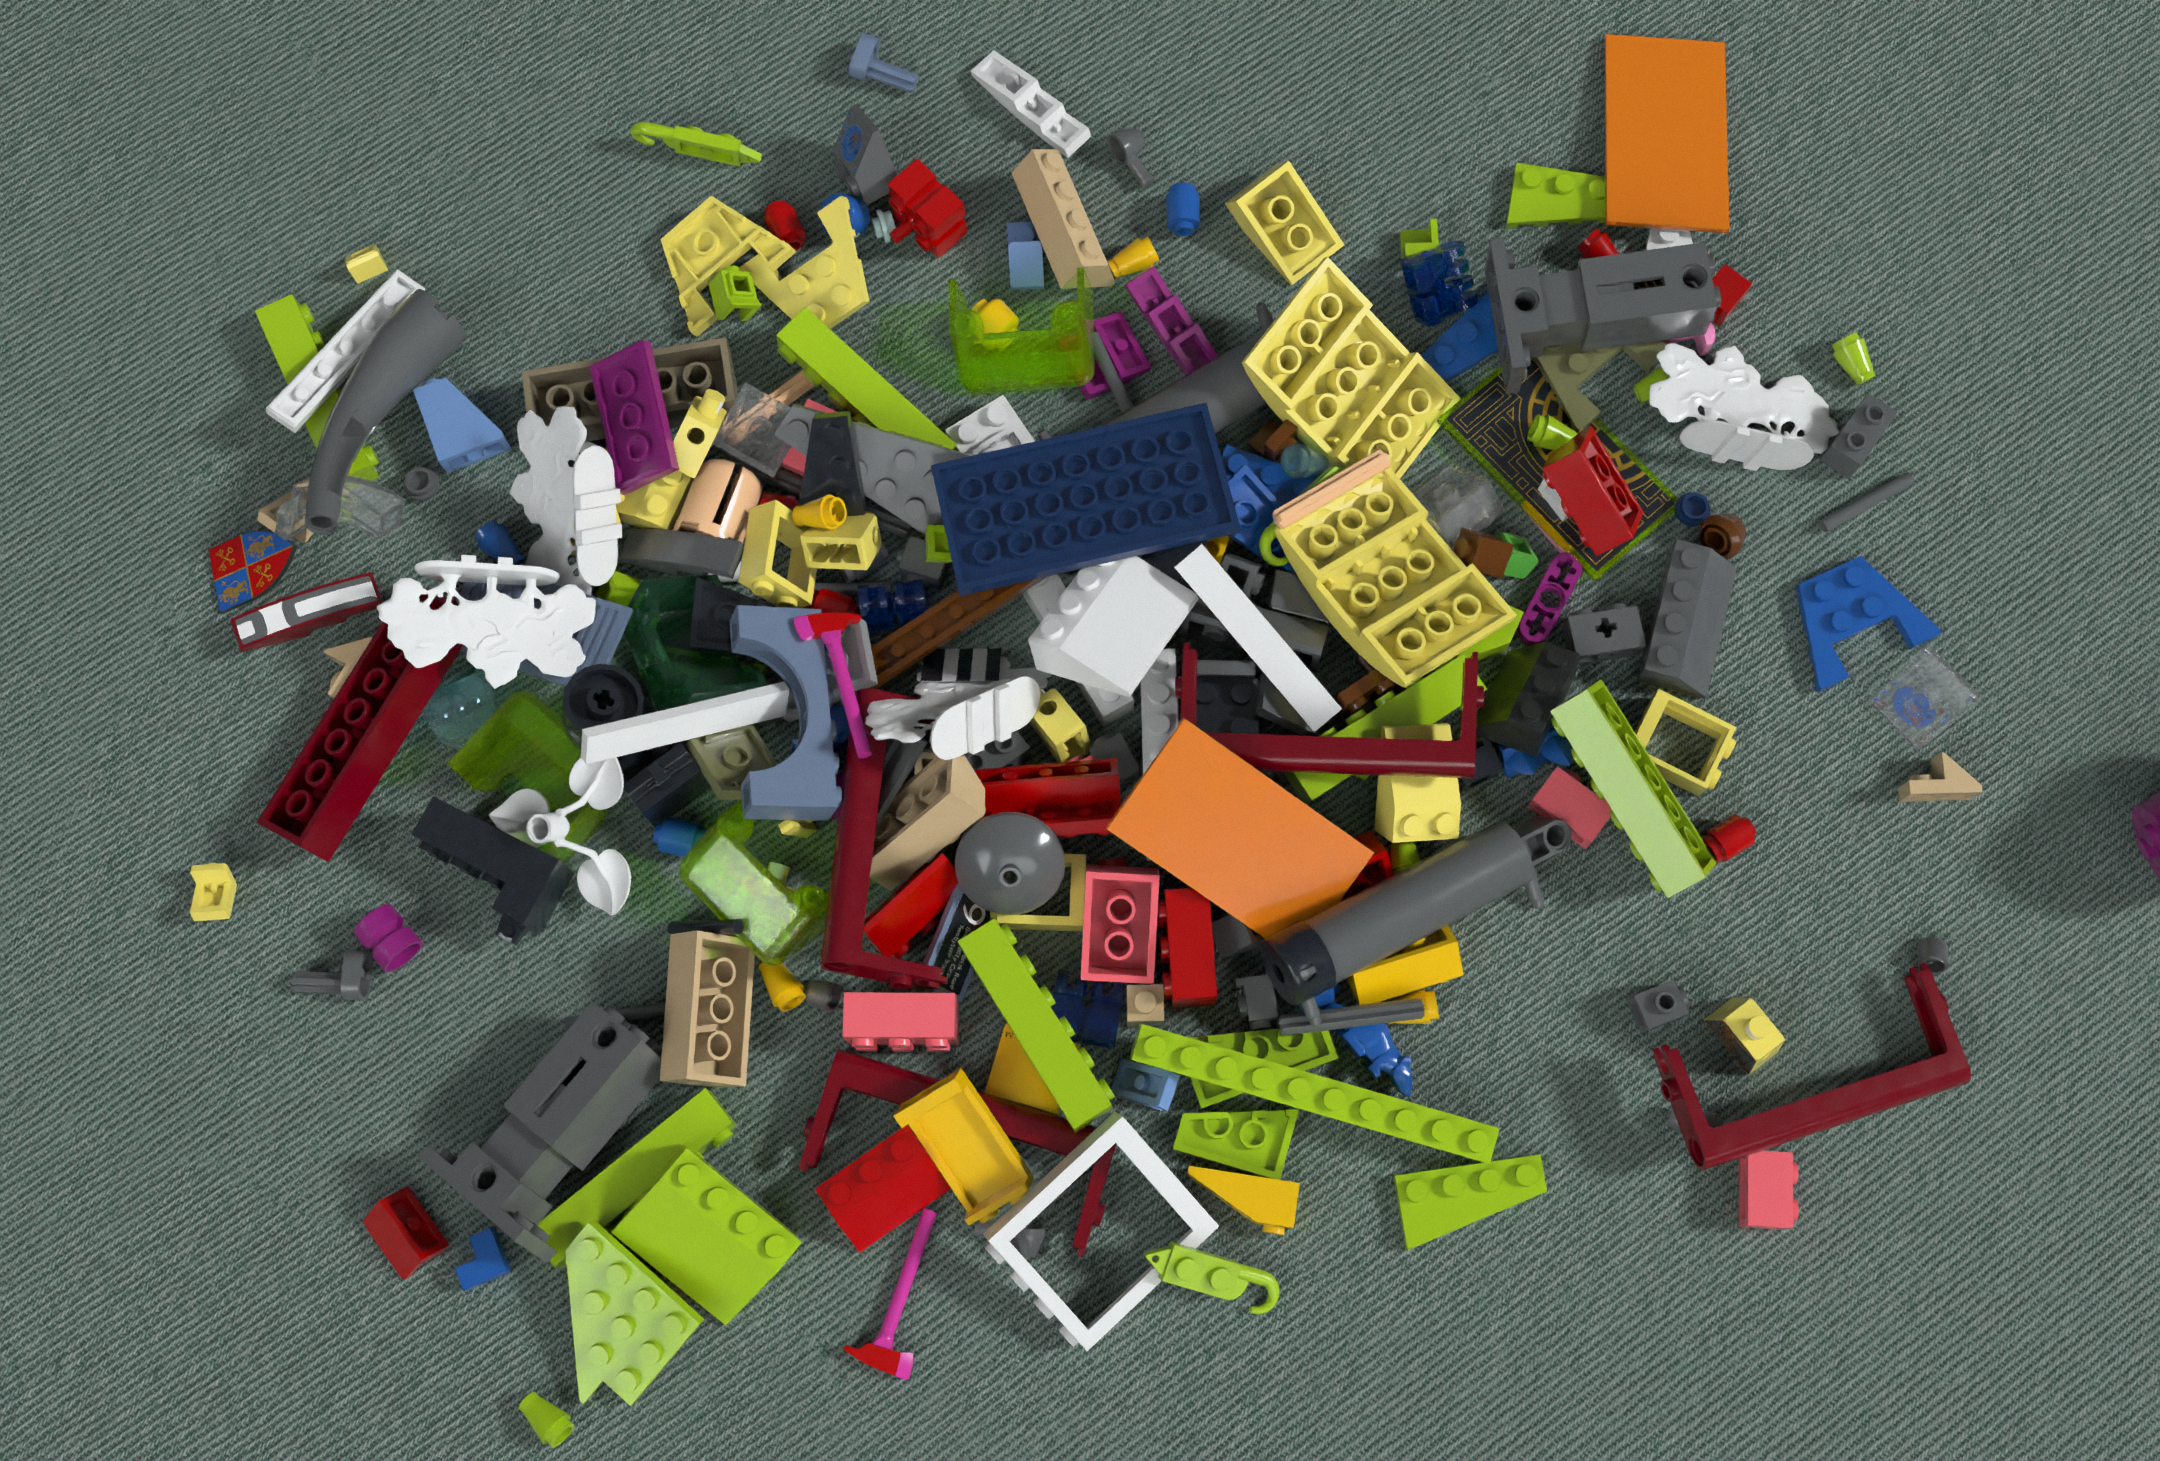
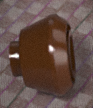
[1699,514,1746,559]

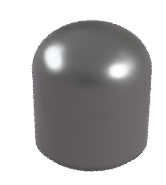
[1918,937,1949,974]
[805,979,842,1012]

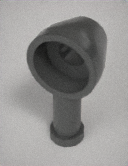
[1107,128,1155,189]
[974,1220,1045,1258]

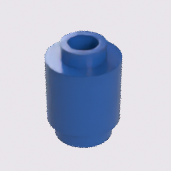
[1166,183,1200,236]
[653,817,709,859]

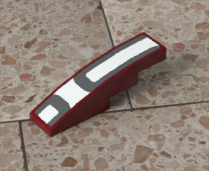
[230,572,383,652]

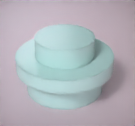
[872,209,895,243]

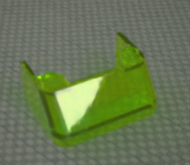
[949,267,1095,395]
[679,800,829,965]

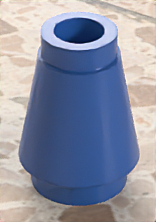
[474,520,525,565]

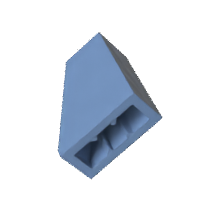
[413,377,512,473]

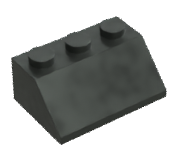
[1476,642,1580,758]

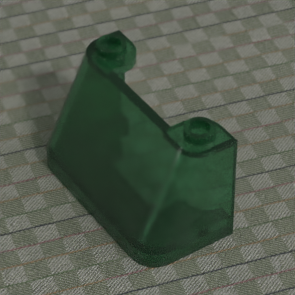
[624,575,767,711]

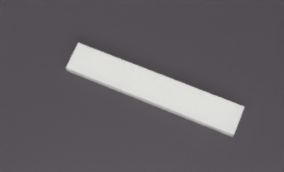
[266,269,425,433]
[1174,544,1342,732]
[581,682,790,764]

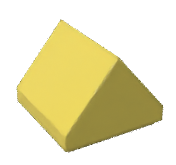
[345,244,388,284]

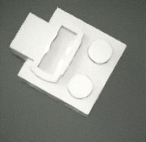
[945,395,1035,455]

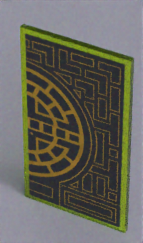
[1436,358,1678,582]

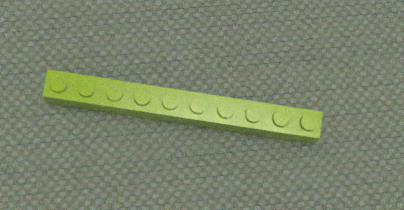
[1129,1023,1500,1164]

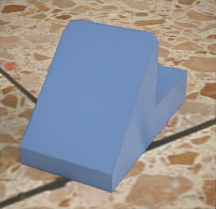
[1007,222,1045,291]
[1111,1058,1180,1111]

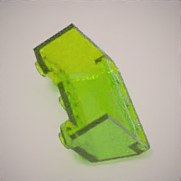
[447,691,609,864]

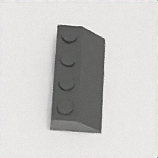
[1636,539,1737,699]
[1181,590,1329,673]

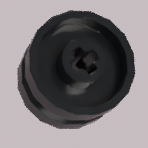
[561,664,644,750]

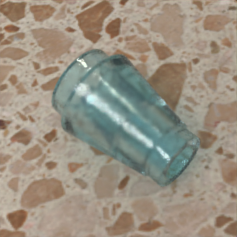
[1281,444,1329,478]

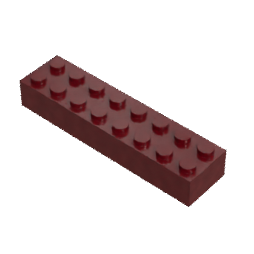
[256,586,464,862]

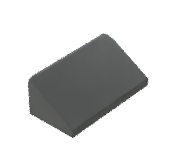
[1266,569,1330,622]

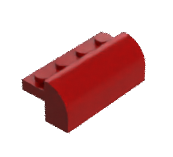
[974,758,1121,838]

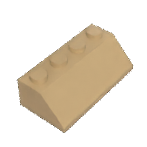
[1011,149,1115,289]
[870,754,986,891]

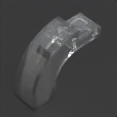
[275,476,405,541]

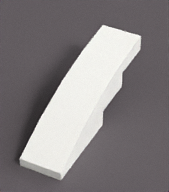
[970,50,1091,158]

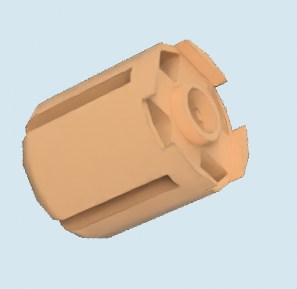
[673,459,762,544]

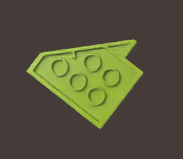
[565,1219,705,1406]

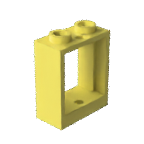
[738,500,817,608]
[1634,689,1737,797]
[990,854,1086,932]

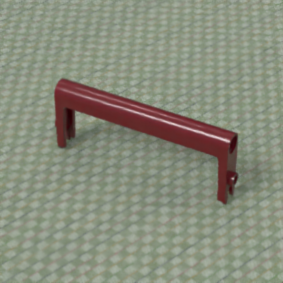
[1175,643,1484,779]
[820,688,947,990]
[1653,962,1971,1170]
[799,1049,1116,1257]

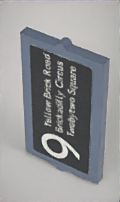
[923,883,992,1003]

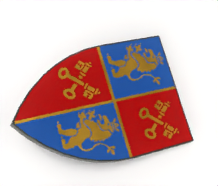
[208,531,297,614]

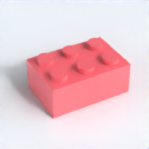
[1080,864,1160,984]
[843,992,959,1052]

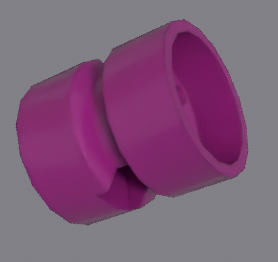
[353,904,423,973]

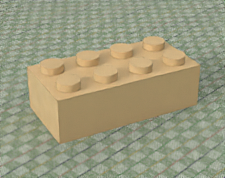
[660,930,756,1088]

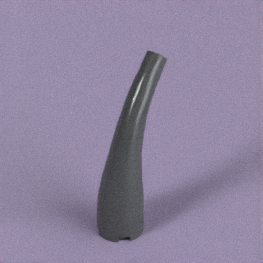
[305,289,467,535]

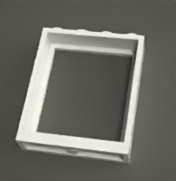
[983,1112,1219,1351]

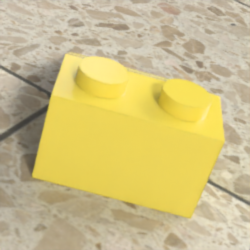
[1225,161,1344,285]
[605,447,694,531]
[1374,723,1461,843]

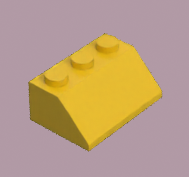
[1346,925,1463,1005]

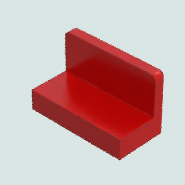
[363,1186,449,1280]

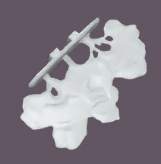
[1649,343,1840,471]
[510,406,622,595]
[377,555,596,689]
[865,656,1051,760]

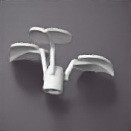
[489,757,631,916]

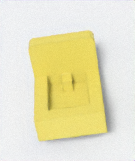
[190,863,237,921]

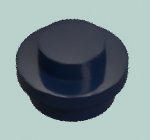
[1675,492,1710,527]

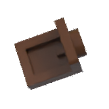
[1250,419,1298,463]

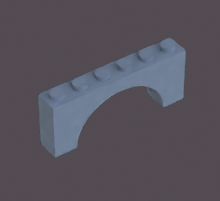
[730,605,842,821]

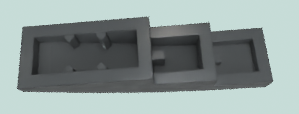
[618,529,744,579]

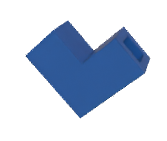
[455,1228,512,1291]

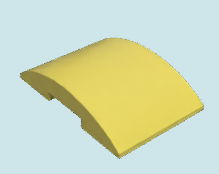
[1241,257,1461,479]
[1274,467,1517,688]

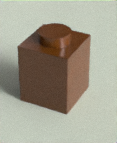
[1453,527,1514,578]

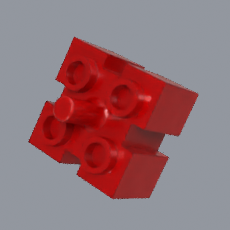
[888,158,968,258]

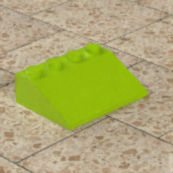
[611,1143,802,1325]

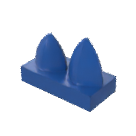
[1496,724,1573,778]

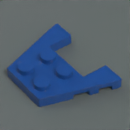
[1796,556,1941,693]

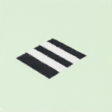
[920,648,1001,682]

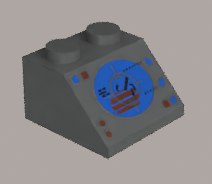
[833,104,897,205]

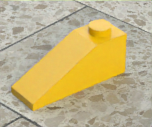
[1187,1166,1300,1235]

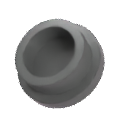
[404,467,439,501]

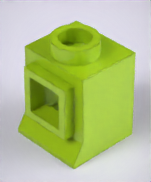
[709,266,762,321]

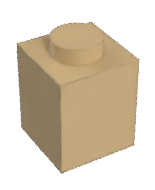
[1126,984,1164,1027]

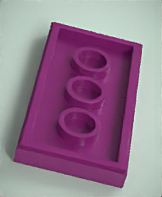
[589,339,679,495]

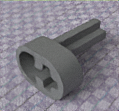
[291,950,373,1001]

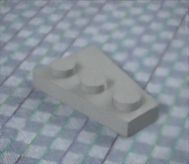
[782,619,878,722]

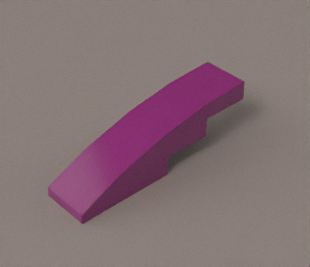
[1123,266,1218,376]

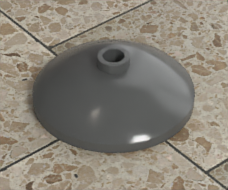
[955,812,1065,915]

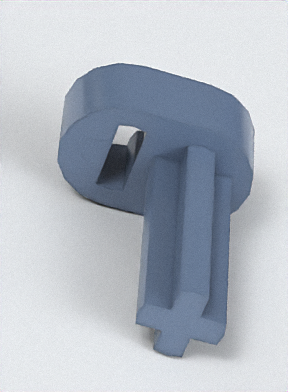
[848,33,919,94]

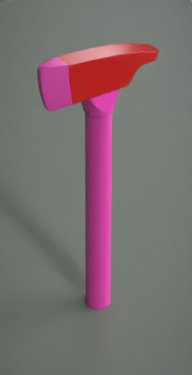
[793,612,872,759]
[843,1208,937,1380]

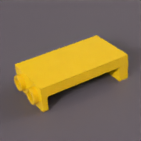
[893,1068,1034,1226]

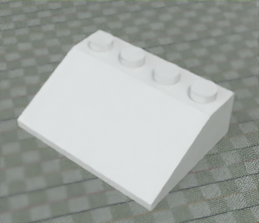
[1028,556,1198,697]

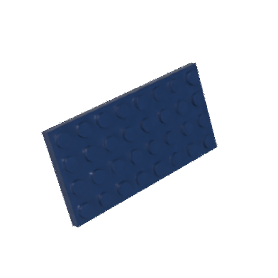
[931,402,1240,596]

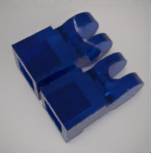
[1399,241,1479,328]
[858,579,930,632]
[1051,969,1125,1050]

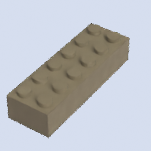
[521,337,741,442]

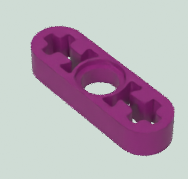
[1517,553,1582,646]

